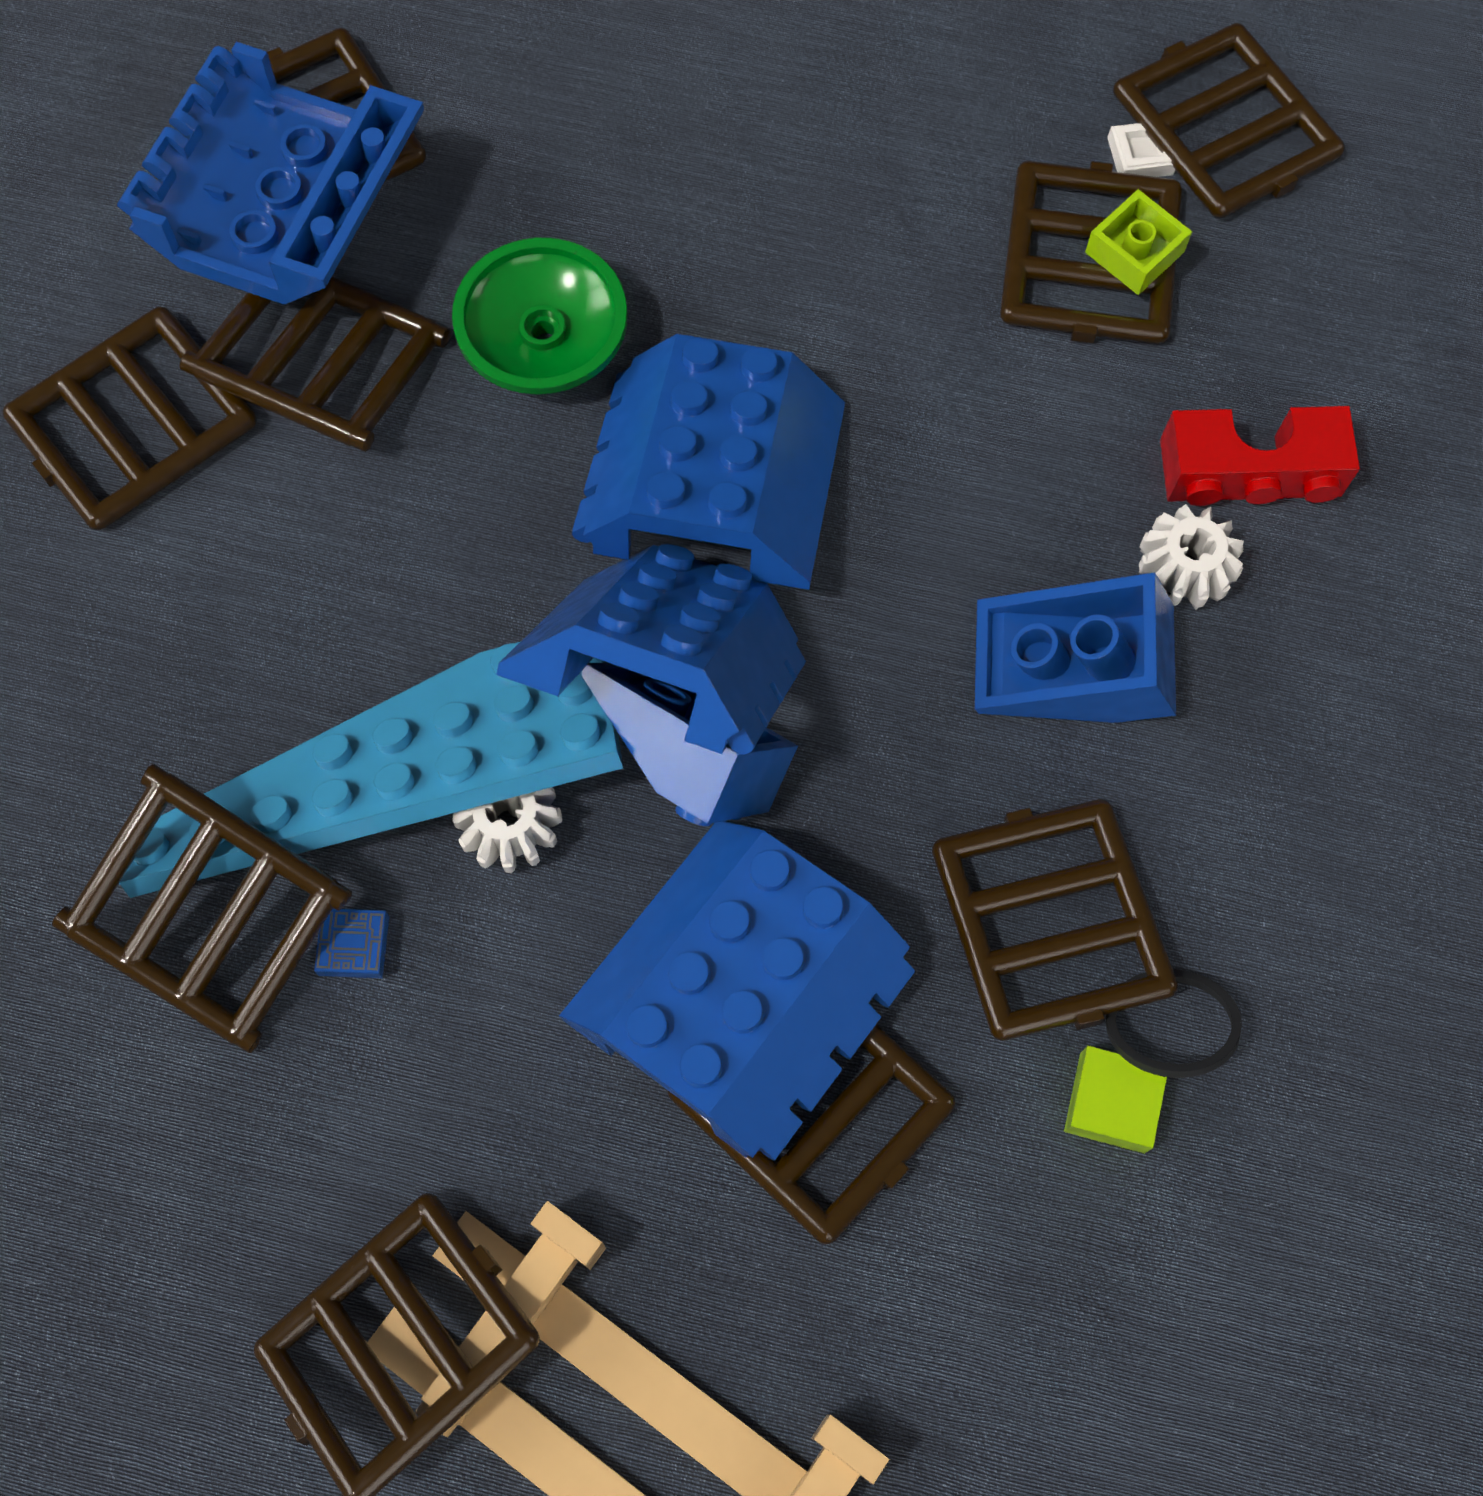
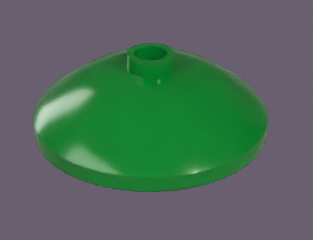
[452,238,627,394]

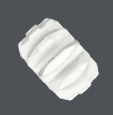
[1139,504,1244,610]
[453,787,562,873]

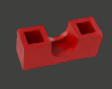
[1160,406,1360,506]

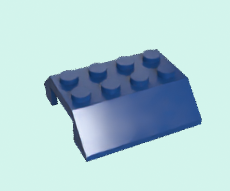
[117,42,424,304]
[572,334,845,590]
[496,544,806,754]
[559,821,915,1161]

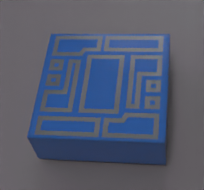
[314,909,389,979]

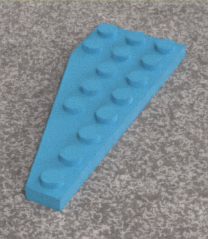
[119,641,623,898]

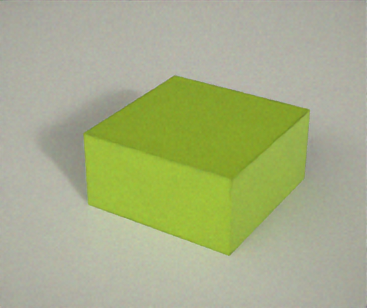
[1085,189,1192,295]
[1064,1046,1167,1154]

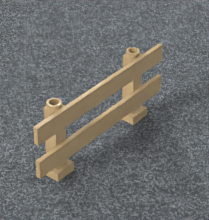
[367,1201,889,1496]

